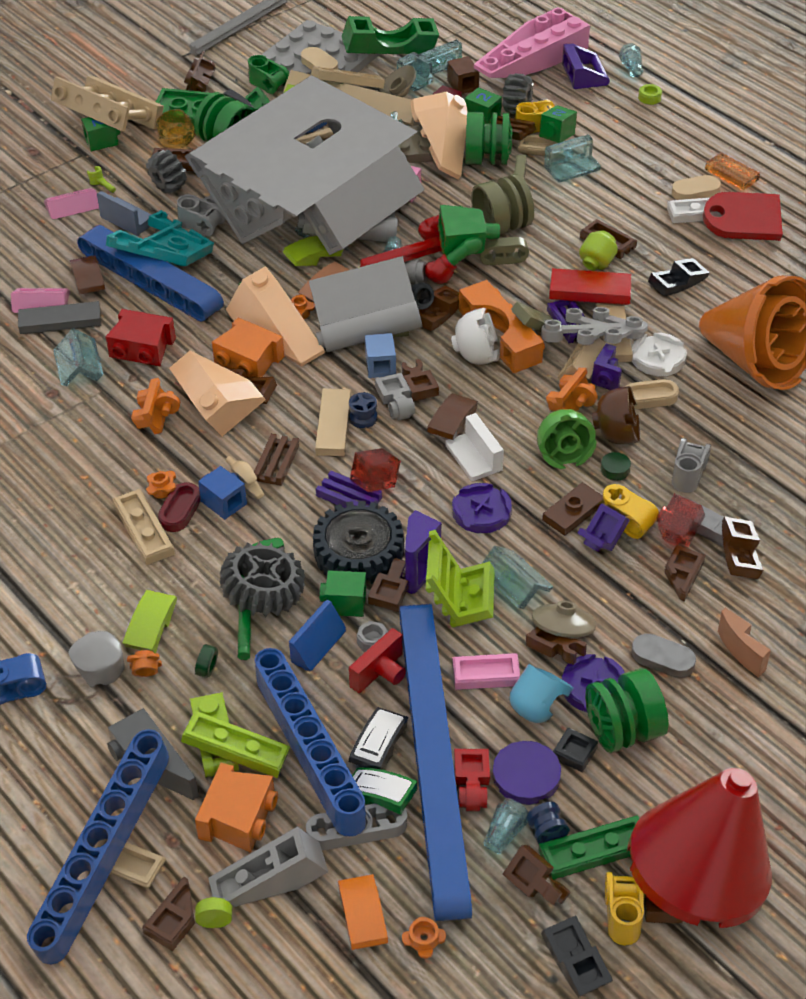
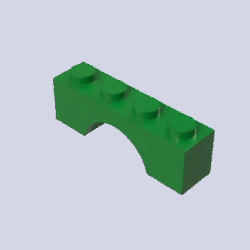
[341,16,439,55]

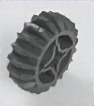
[219,541,305,618]

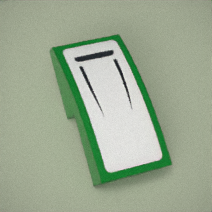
[352,768,418,815]

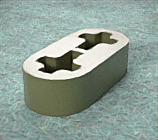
[479,237,529,265]

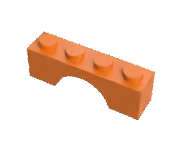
[459,280,545,373]

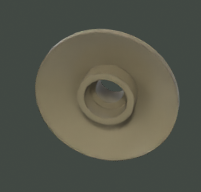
[378,65,416,97]
[532,601,596,638]

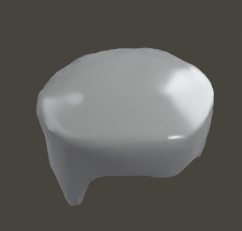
[68,631,124,687]

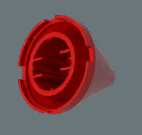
[627,768,772,928]

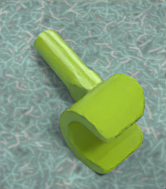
[87,166,116,193]

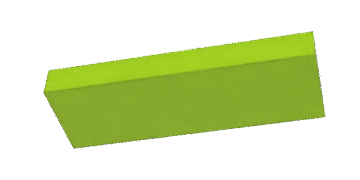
[181,711,290,778]

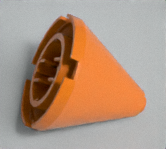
[699,275,806,390]

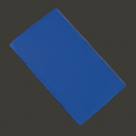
[289,600,346,671]

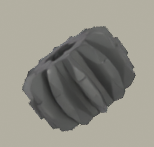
[502,73,533,114]
[146,150,187,194]

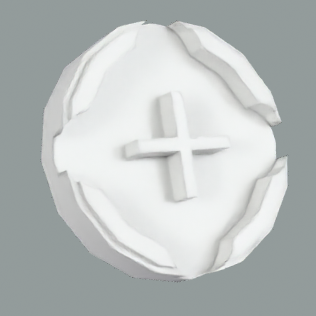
[632,332,687,376]

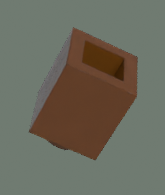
[447,56,480,94]

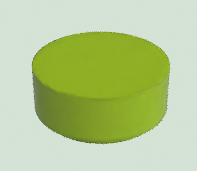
[638,84,662,105]
[195,897,232,928]

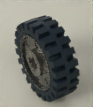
[313,501,404,585]

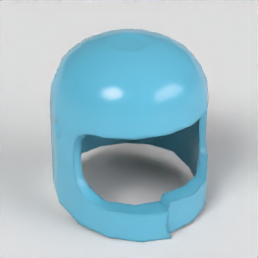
[509,664,573,723]

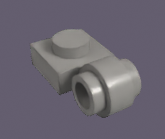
[375,373,415,421]

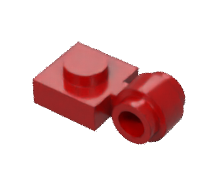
[454,749,490,812]

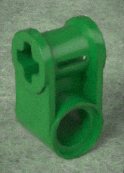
[248,55,289,94]

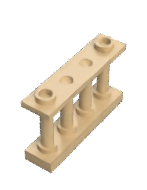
[51,76,164,131]

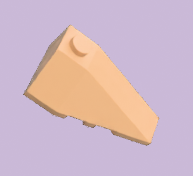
[410,92,467,180]
[226,266,325,366]
[169,350,266,437]

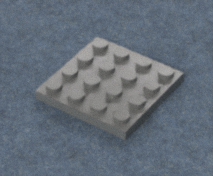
[262,20,380,75]

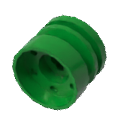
[194,92,256,142]
[466,112,512,166]
[585,668,669,753]

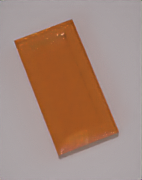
[705,152,760,190]

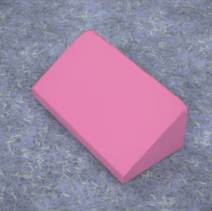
[44,188,99,219]
[11,288,70,313]

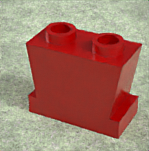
[105,309,176,367]

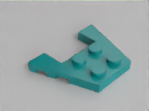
[106,210,214,266]

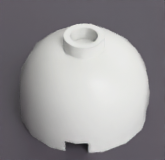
[451,308,500,365]

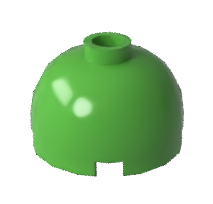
[536,409,597,469]

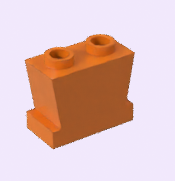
[212,317,285,377]
[195,763,278,853]

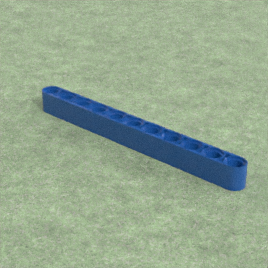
[399,604,472,922]

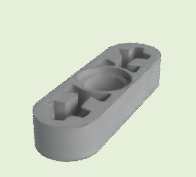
[306,804,407,850]

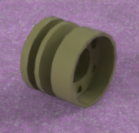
[471,174,535,234]

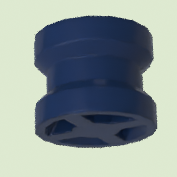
[349,392,378,428]
[526,802,570,845]

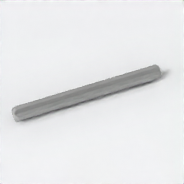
[189,0,288,56]

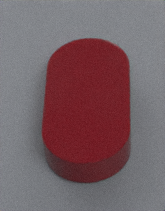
[158,482,201,532]

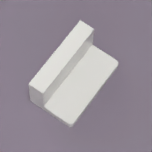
[446,413,504,481]

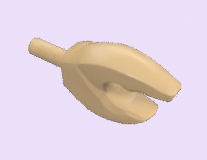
[226,456,264,499]

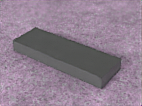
[18,301,101,334]

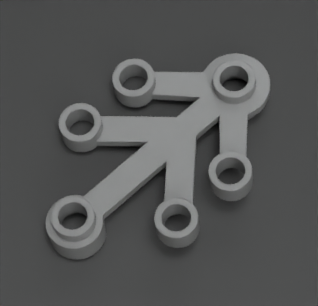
[541,307,648,345]

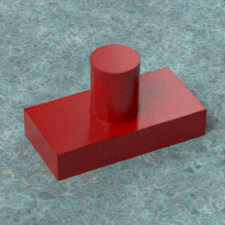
[349,628,406,694]

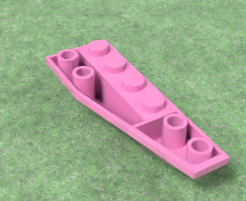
[474,7,590,78]

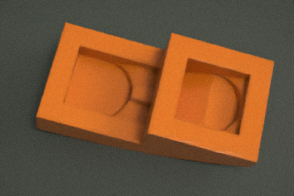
[338,874,388,950]

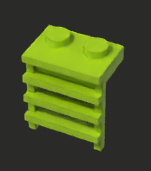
[426,530,495,628]

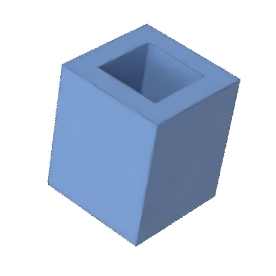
[365,333,396,378]

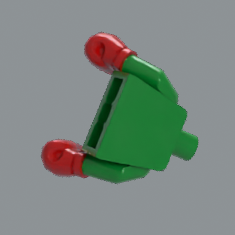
[418,205,500,285]

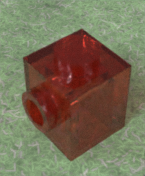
[350,448,401,492]
[656,493,705,547]

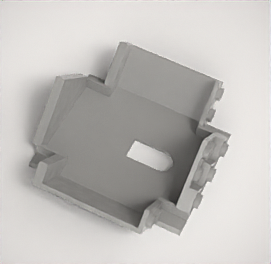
[185,75,425,255]

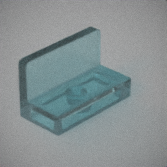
[410,39,462,78]
[544,134,601,183]
[53,328,104,387]
[482,545,553,609]

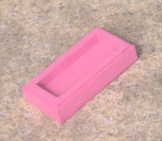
[452,653,520,690]

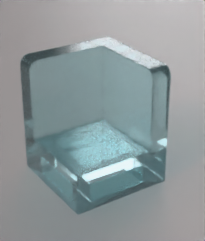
[397,52,433,91]

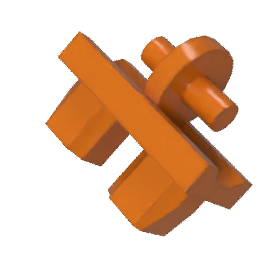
[546,367,598,411]
[131,378,181,435]

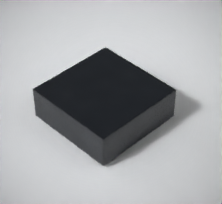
[553,728,598,773]

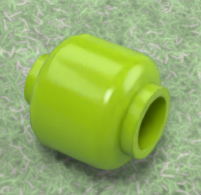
[579,231,618,271]

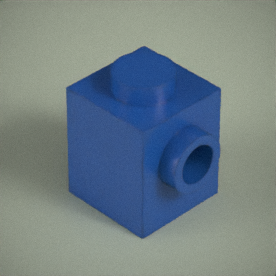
[198,466,247,520]

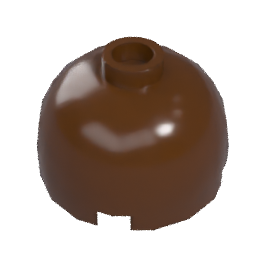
[592,386,640,445]

